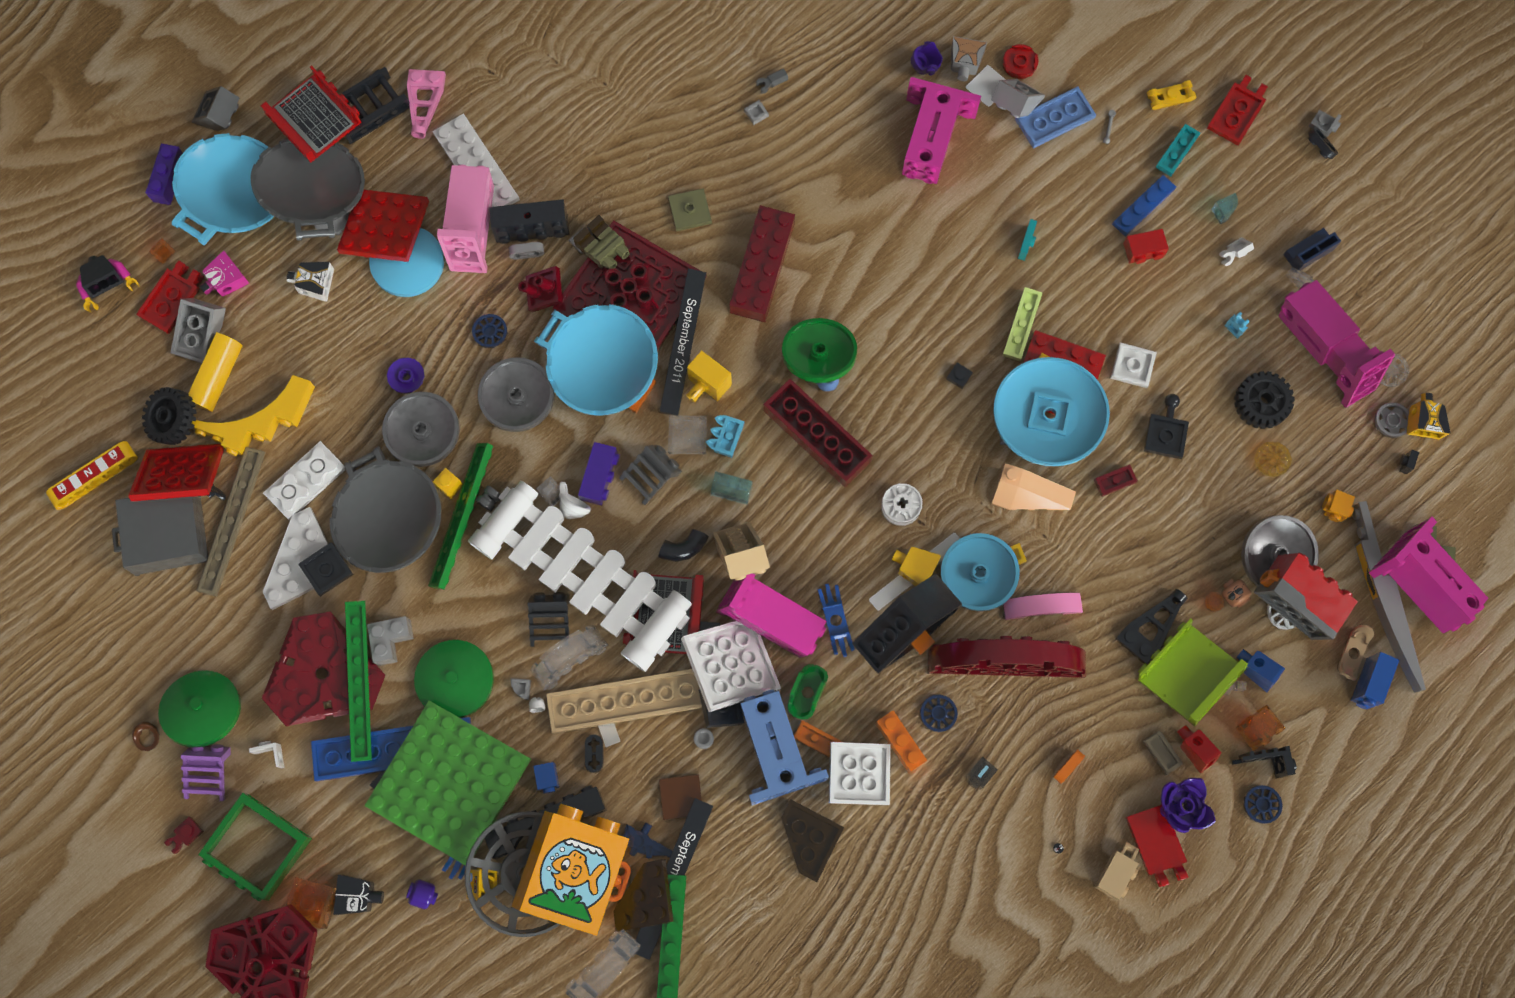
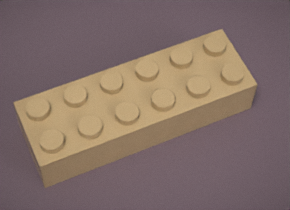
[713,522,770,580]

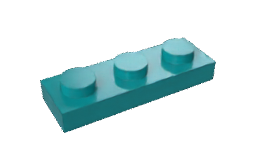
[1155,124,1201,177]

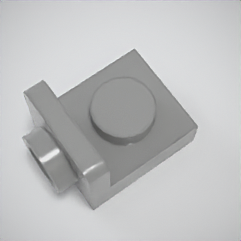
[1308,109,1341,137]

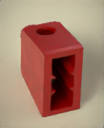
[1177,725,1221,774]

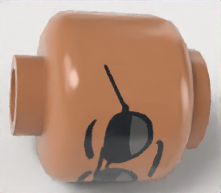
[1221,579,1252,608]

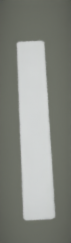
[869,533,960,611]

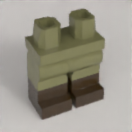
[573,215,630,270]

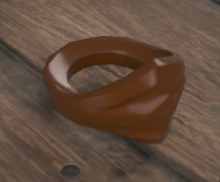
[132,722,160,751]

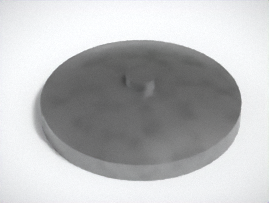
[478,358,554,432]
[382,392,460,467]
[1241,515,1319,586]

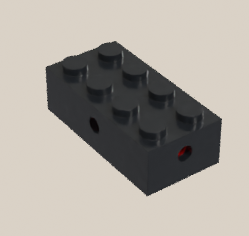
[489,199,570,244]

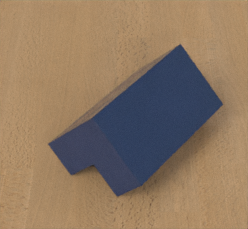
[1283,228,1341,273]

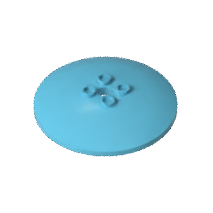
[993,357,1110,466]

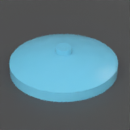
[369,228,444,297]
[941,533,1020,611]

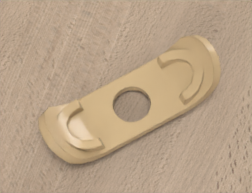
[1338,625,1374,681]

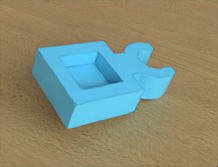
[1224,312,1249,339]

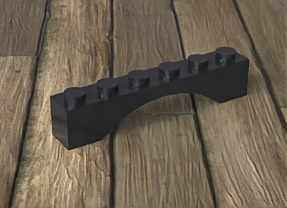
[484,785,607,860]

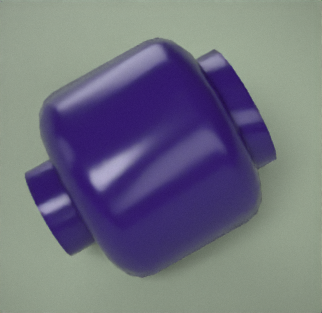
[406,879,438,909]

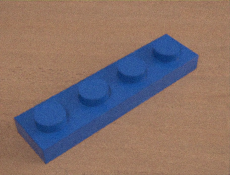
[1112,175,1176,237]

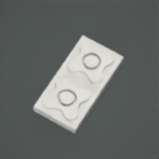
[263,441,346,520]

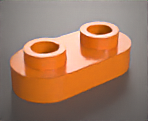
[609,861,632,902]

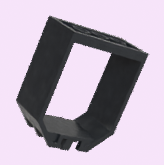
[852,574,962,674]

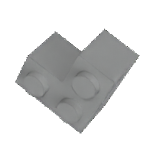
[367,616,414,666]

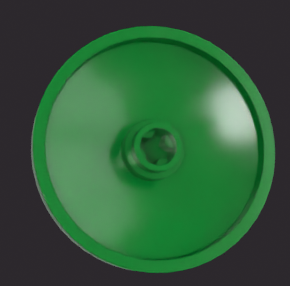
[782,318,857,383]
[414,640,494,718]
[158,670,241,748]

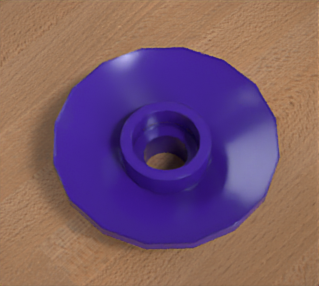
[387,357,425,394]

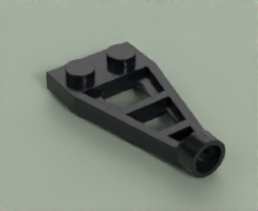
[1115,589,1188,664]

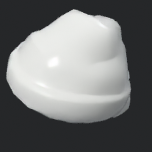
[559,482,591,519]

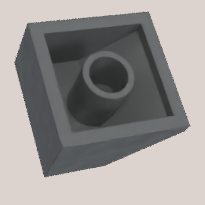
[192,86,240,131]

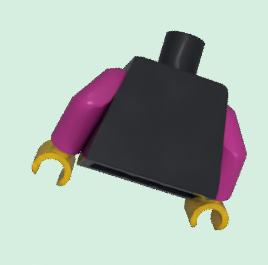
[76,255,140,313]

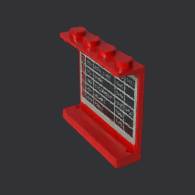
[260,65,362,163]
[623,570,704,655]

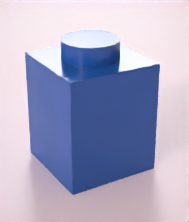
[533,762,560,794]

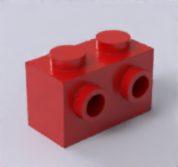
[1123,229,1169,264]

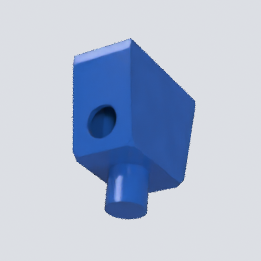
[1237,649,1285,692]

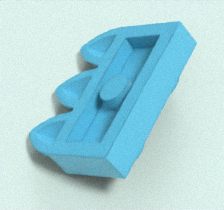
[706,415,745,458]

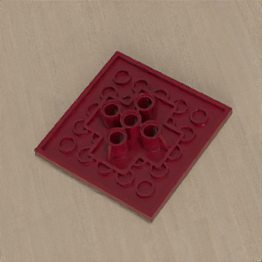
[553,220,707,350]

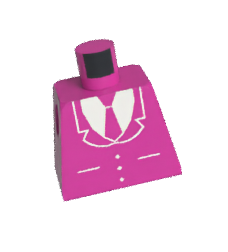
[200,251,249,296]

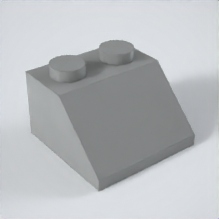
[991,79,1045,118]

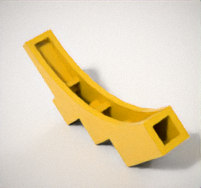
[192,375,315,456]

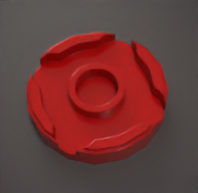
[1002,44,1039,79]

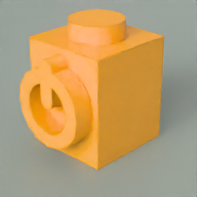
[1322,490,1355,522]

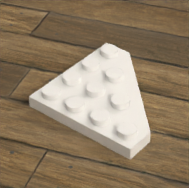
[263,507,328,610]

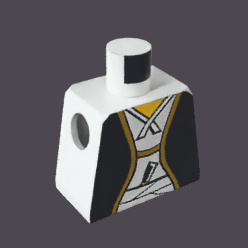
[287,262,334,302]

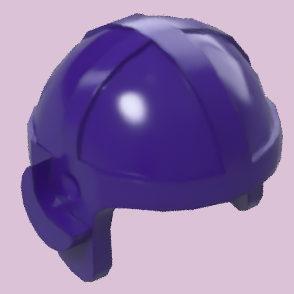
[910,41,943,76]

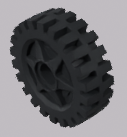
[1234,371,1295,429]
[142,387,197,445]

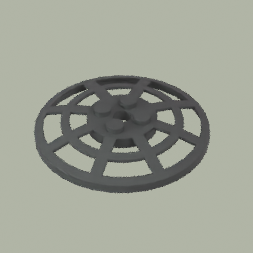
[464,811,560,937]

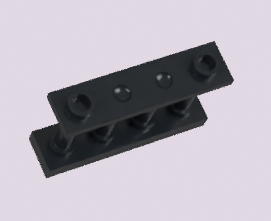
[339,67,410,145]

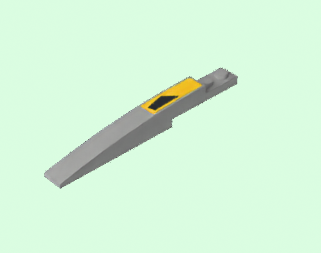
[1352,501,1426,693]

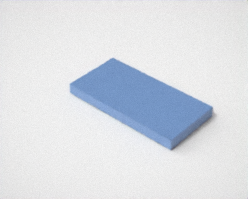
[1015,86,1096,149]

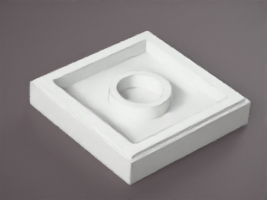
[1110,342,1157,388]

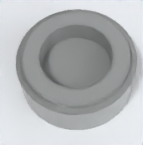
[694,728,714,749]

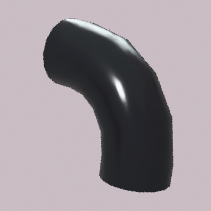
[658,529,709,562]

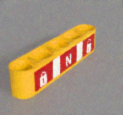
[46,441,138,510]

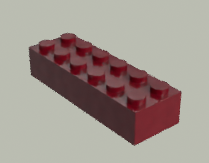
[729,205,795,322]
[763,379,873,487]

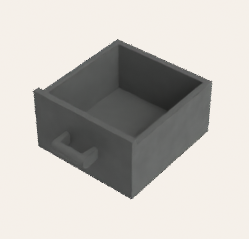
[112,496,208,576]

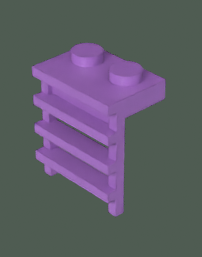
[181,744,231,801]

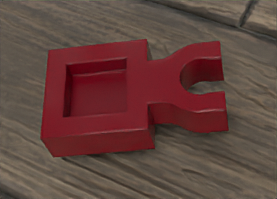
[164,817,204,854]

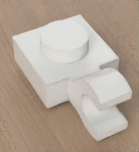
[1219,237,1254,266]

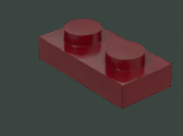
[1094,464,1138,497]

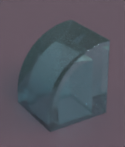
[1212,193,1238,224]

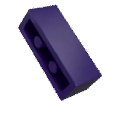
[145,143,183,205]
[578,442,620,506]

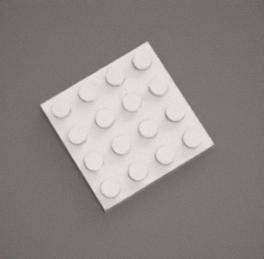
[681,621,781,712]

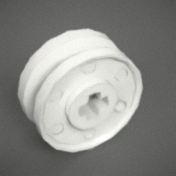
[881,483,922,526]

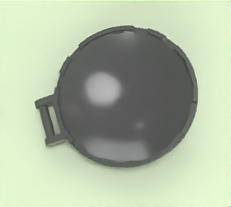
[251,138,365,241]
[330,446,441,573]

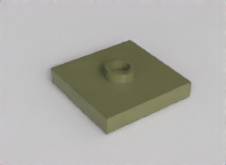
[668,188,712,232]

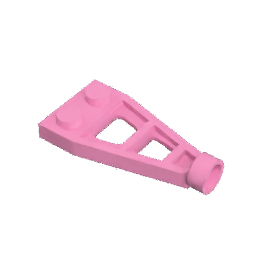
[407,69,446,139]

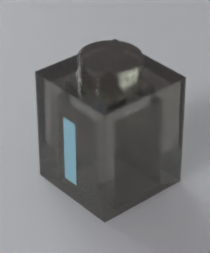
[965,757,998,790]

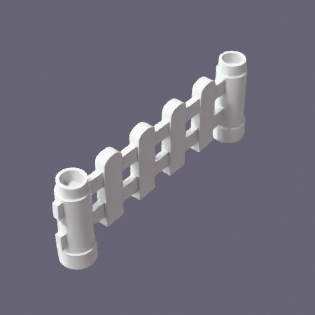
[468,480,692,672]

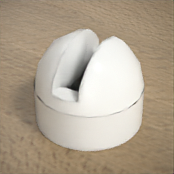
[529,697,545,713]

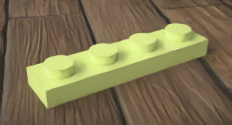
[1002,287,1042,361]

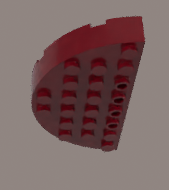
[928,636,1086,678]

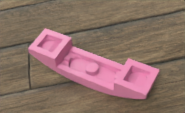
[1003,593,1083,620]

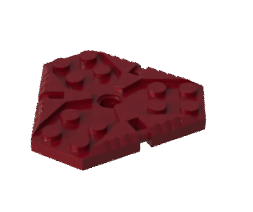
[262,611,385,727]
[205,904,318,998]

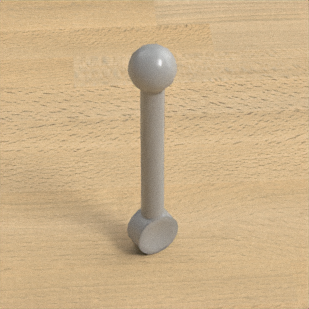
[1103,110,1116,144]

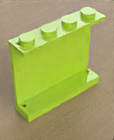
[1138,618,1248,727]

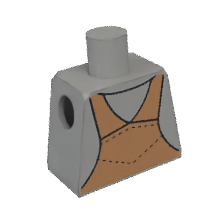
[951,36,987,81]

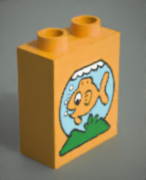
[511,804,629,936]

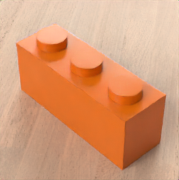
[875,711,927,773]

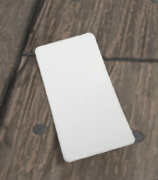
[598,723,620,747]

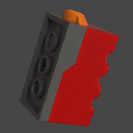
[1254,553,1358,640]

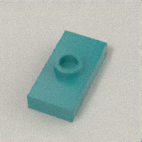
[1018,219,1037,261]

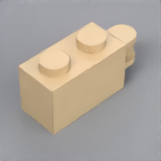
[1094,841,1139,900]

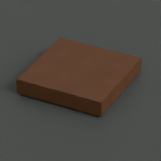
[659,774,702,820]

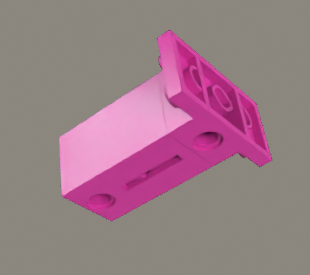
[902,77,981,184]
[1369,516,1488,633]
[716,573,827,658]

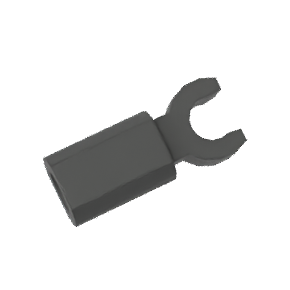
[756,68,788,94]

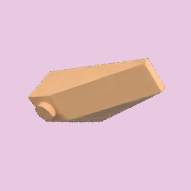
[992,463,1076,510]

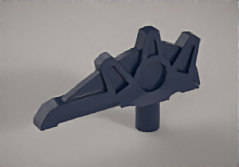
[623,822,672,859]

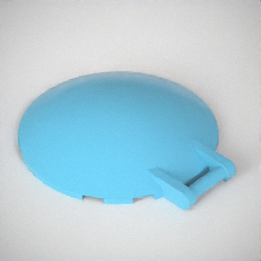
[171,133,274,245]
[534,304,658,416]

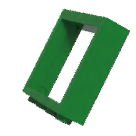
[198,793,312,901]

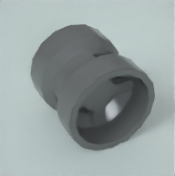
[476,485,501,512]

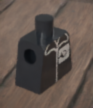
[333,875,384,915]

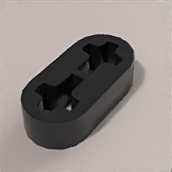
[585,734,604,773]

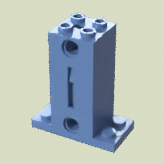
[741,689,829,806]

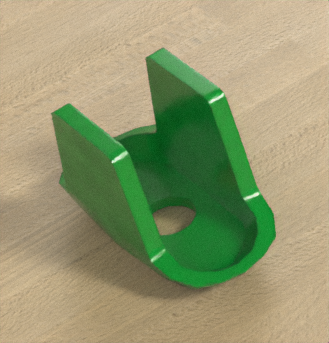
[788,664,828,720]

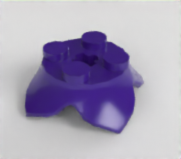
[1160,778,1216,833]

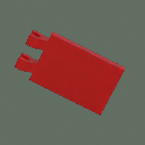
[1207,75,1268,146]
[136,261,204,334]
[1125,805,1188,887]

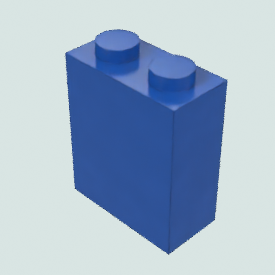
[1351,652,1399,709]

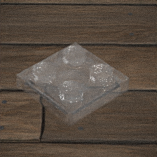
[668,415,707,454]

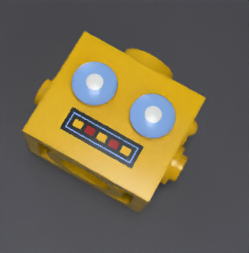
[466,867,497,900]

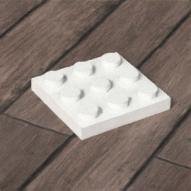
[829,742,891,805]

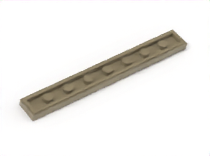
[197,447,266,597]

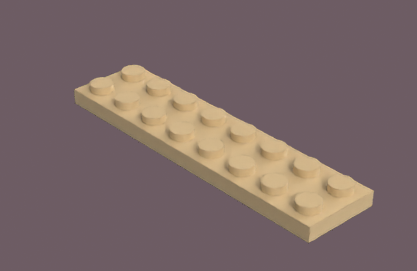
[546,669,702,734]

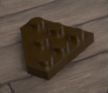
[781,799,844,882]
[613,859,674,932]

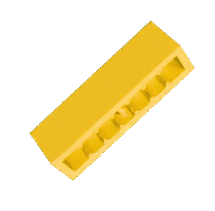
[188,332,243,412]

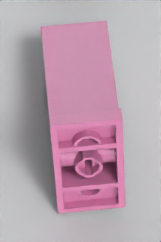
[437,164,494,273]

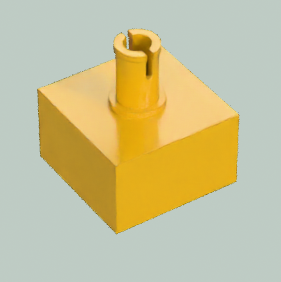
[686,350,732,403]

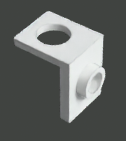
[249,741,284,768]

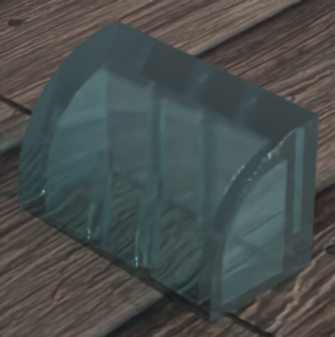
[711,471,753,505]

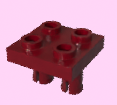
[518,266,563,312]

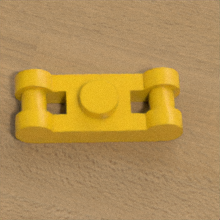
[1146,80,1197,110]

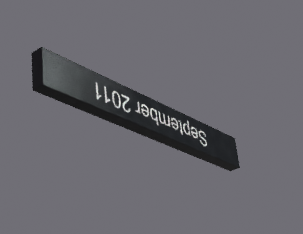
[659,268,707,417]
[631,798,713,960]

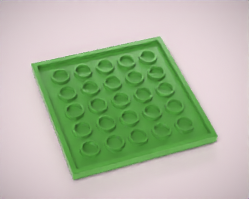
[365,701,531,866]

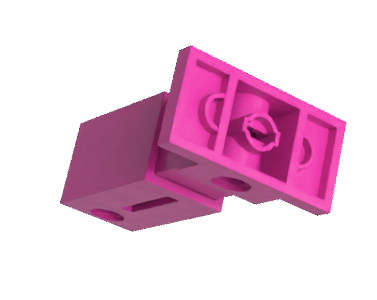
[1278,280,1395,408]

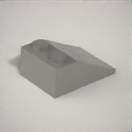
[171,298,226,363]

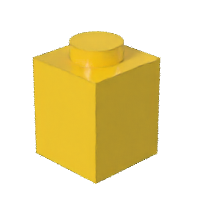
[433,468,463,499]

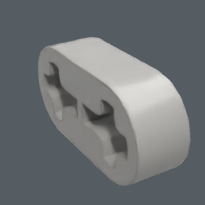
[509,242,544,260]

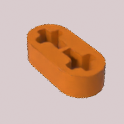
[1053,749,1085,784]

